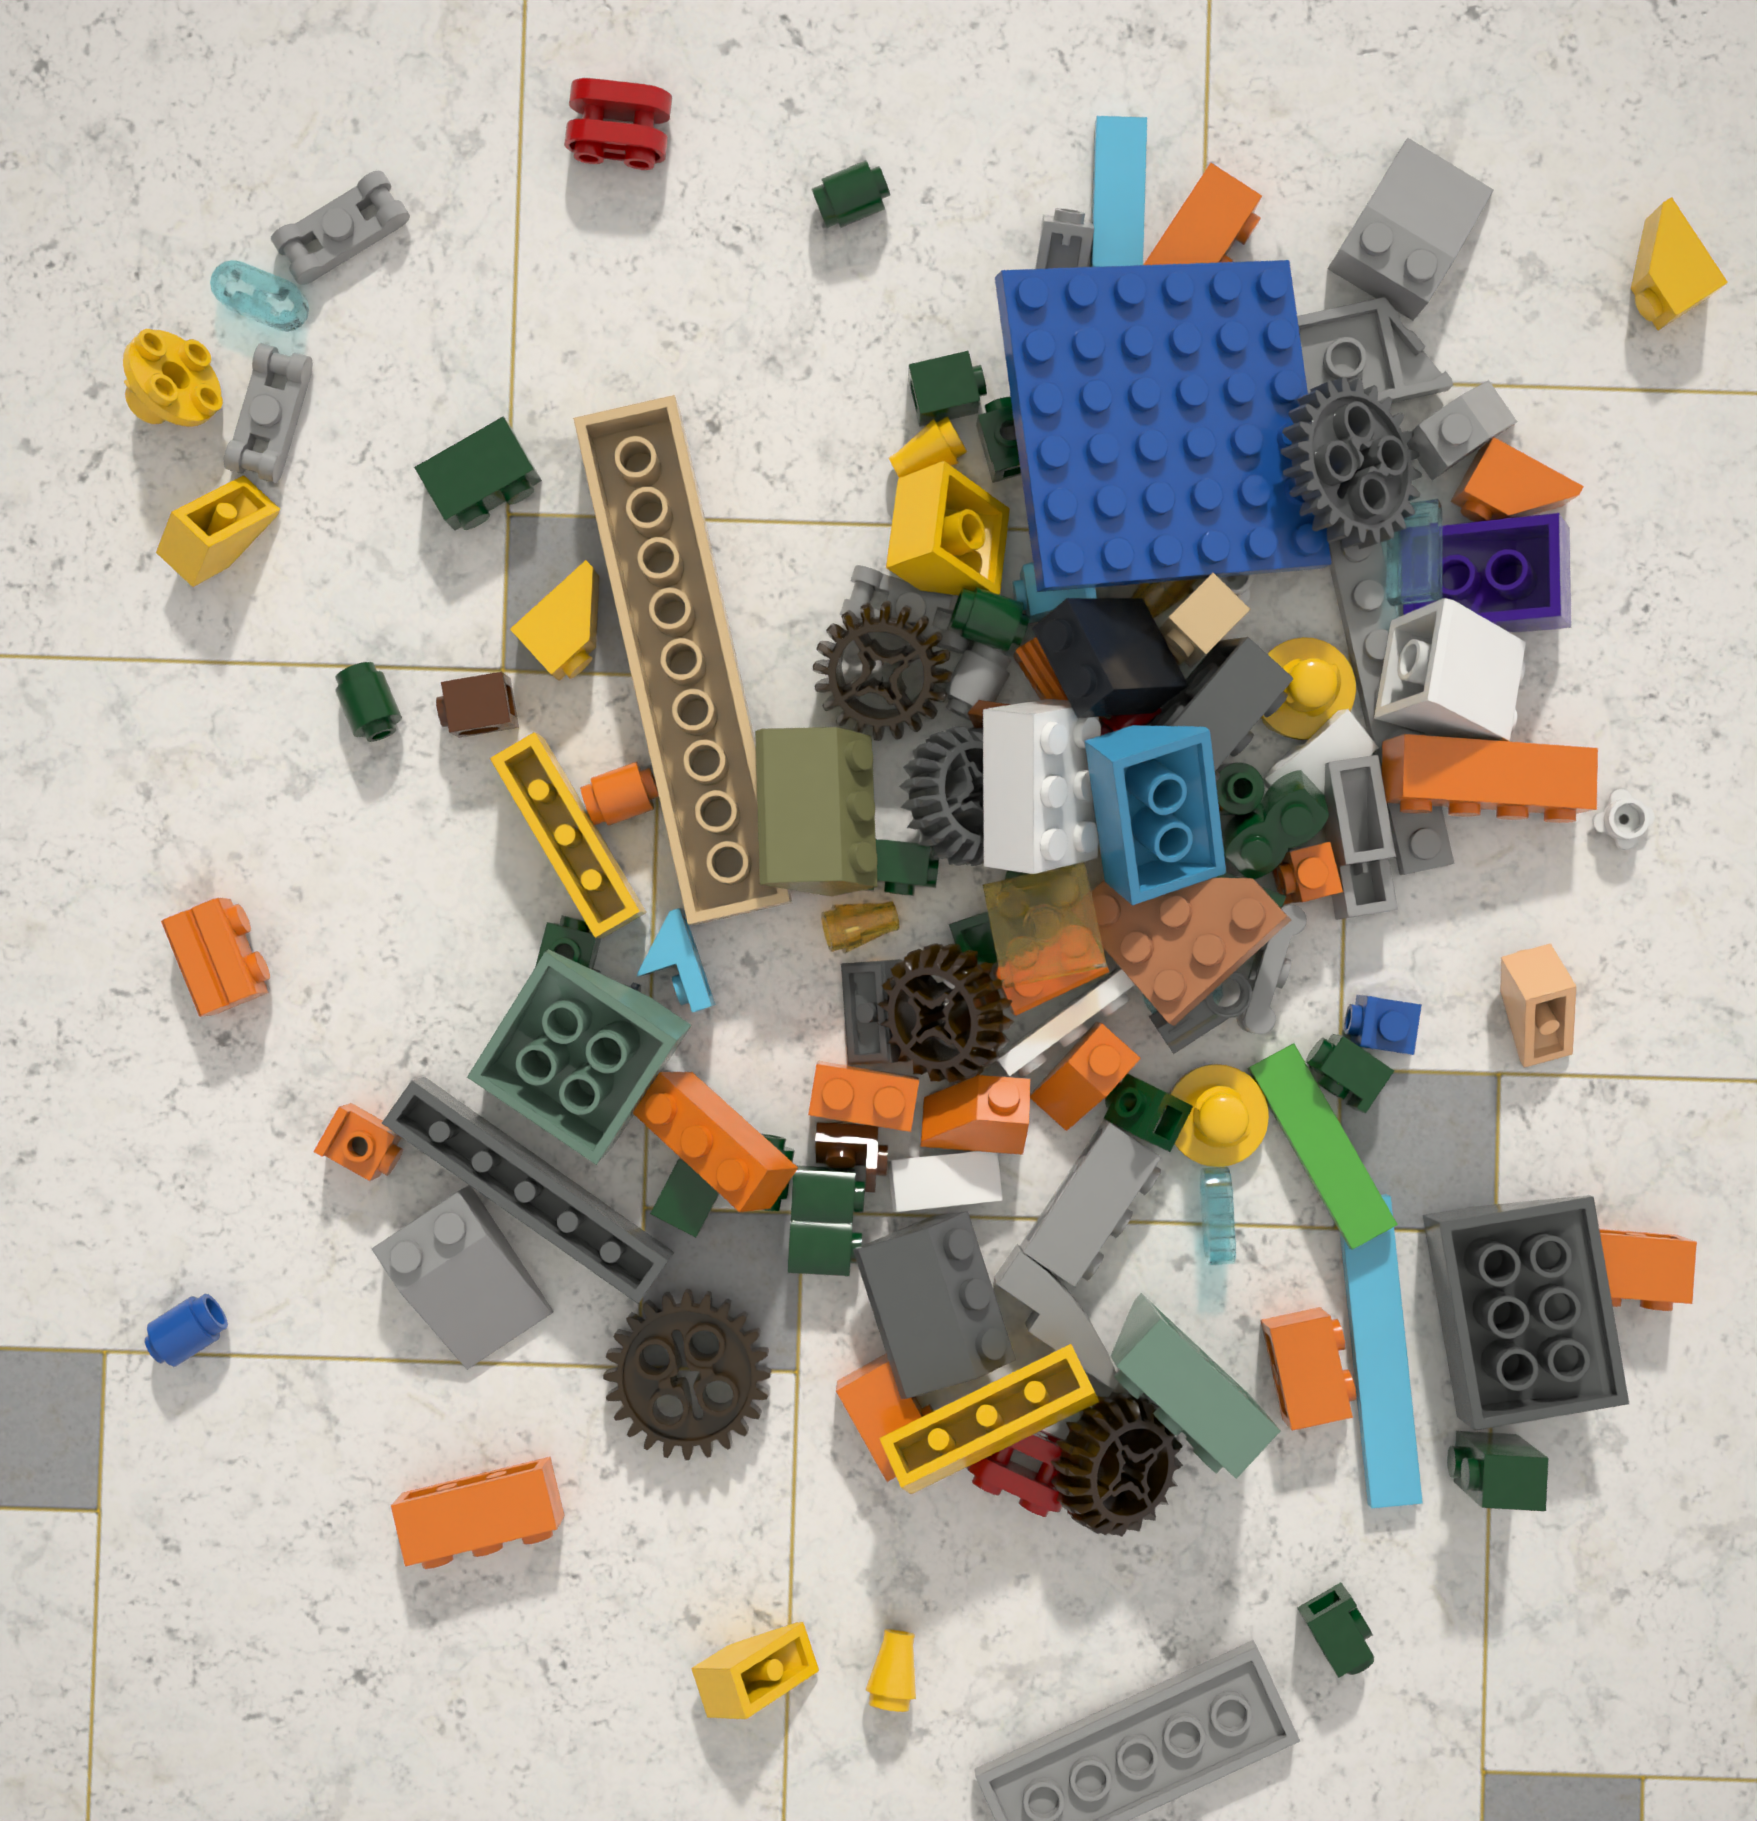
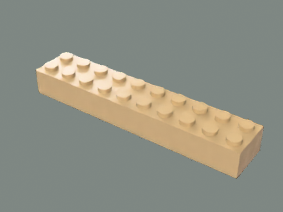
[573,395,792,926]

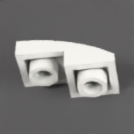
[1262,709,1379,794]
[888,1151,1003,1212]

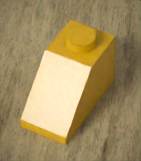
[1631,197,1728,331]
[156,475,280,587]
[510,560,600,681]
[691,1622,819,1719]

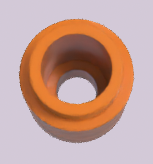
[580,761,659,826]

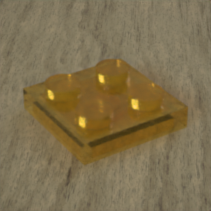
[982,862,1107,988]

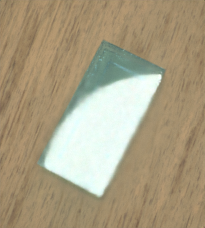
[1386,499,1442,606]

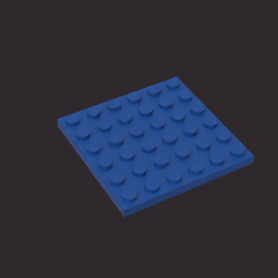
[995,260,1332,592]

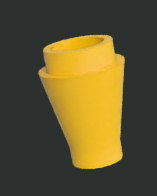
[888,416,967,478]
[865,1629,916,1712]

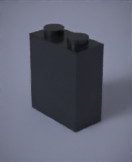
[1032,598,1189,718]

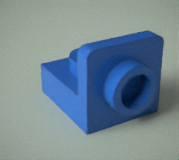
[1344,995,1422,1055]

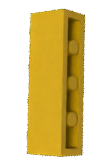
[490,732,647,938]
[879,1344,1100,1494]

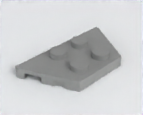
[1297,297,1453,403]

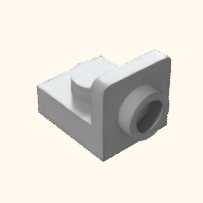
[1035,208,1094,269]

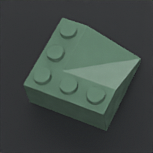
[467,949,692,1165]
[1111,1293,1281,1479]

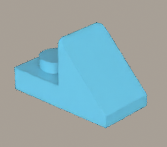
[637,908,716,1013]

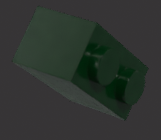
[414,416,542,530]
[1447,1431,1549,1511]

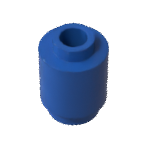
[145,1294,228,1367]

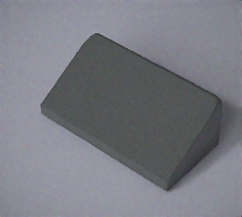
[841,959,902,1065]

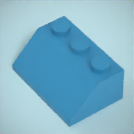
[1084,725,1226,905]

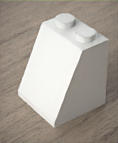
[1374,598,1526,741]

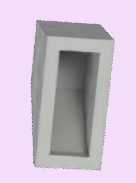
[1407,380,1518,480]

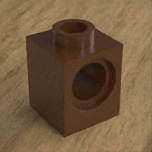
[436,671,519,738]

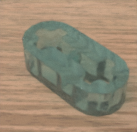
[210,260,309,332]
[1200,1167,1236,1265]

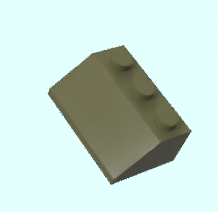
[755,727,878,897]

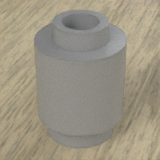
[944,642,1011,721]

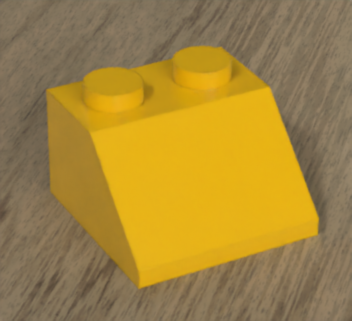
[886,461,1010,595]

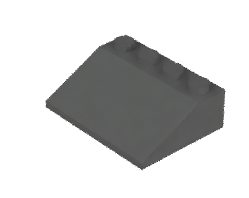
[1423,1195,1629,1430]

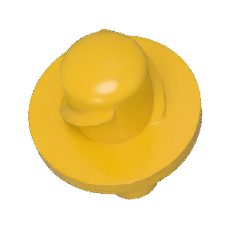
[123,329,223,427]
[1261,637,1356,740]
[1165,1064,1269,1167]

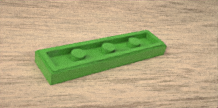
[1247,1043,1398,1250]

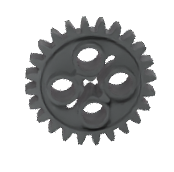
[1281,377,1422,549]

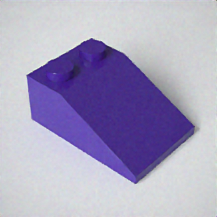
[1402,513,1571,632]

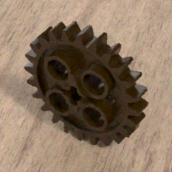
[603,1289,772,1460]

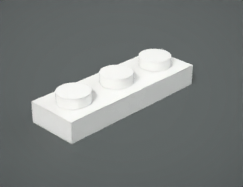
[997,968,1135,1077]

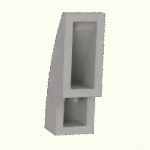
[1324,755,1398,920]
[994,1244,1119,1390]

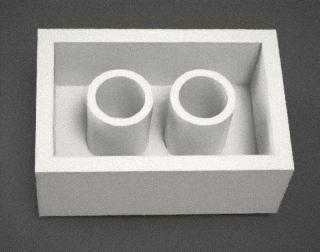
[983,699,1101,874]

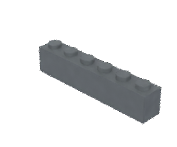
[382,1077,674,1304]

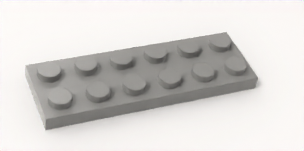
[974,1640,1300,1821]

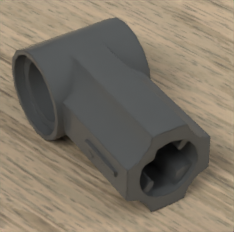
[1149,971,1252,1054]

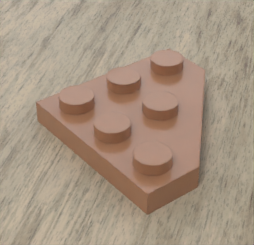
[1071,878,1291,1026]

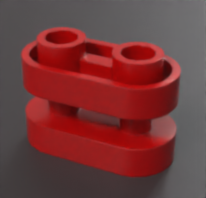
[564,78,672,170]
[967,1430,1063,1517]

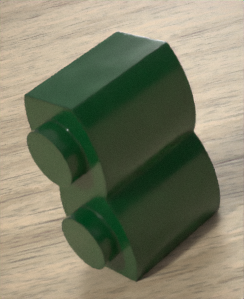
[1222,770,1329,880]
[788,1165,865,1276]

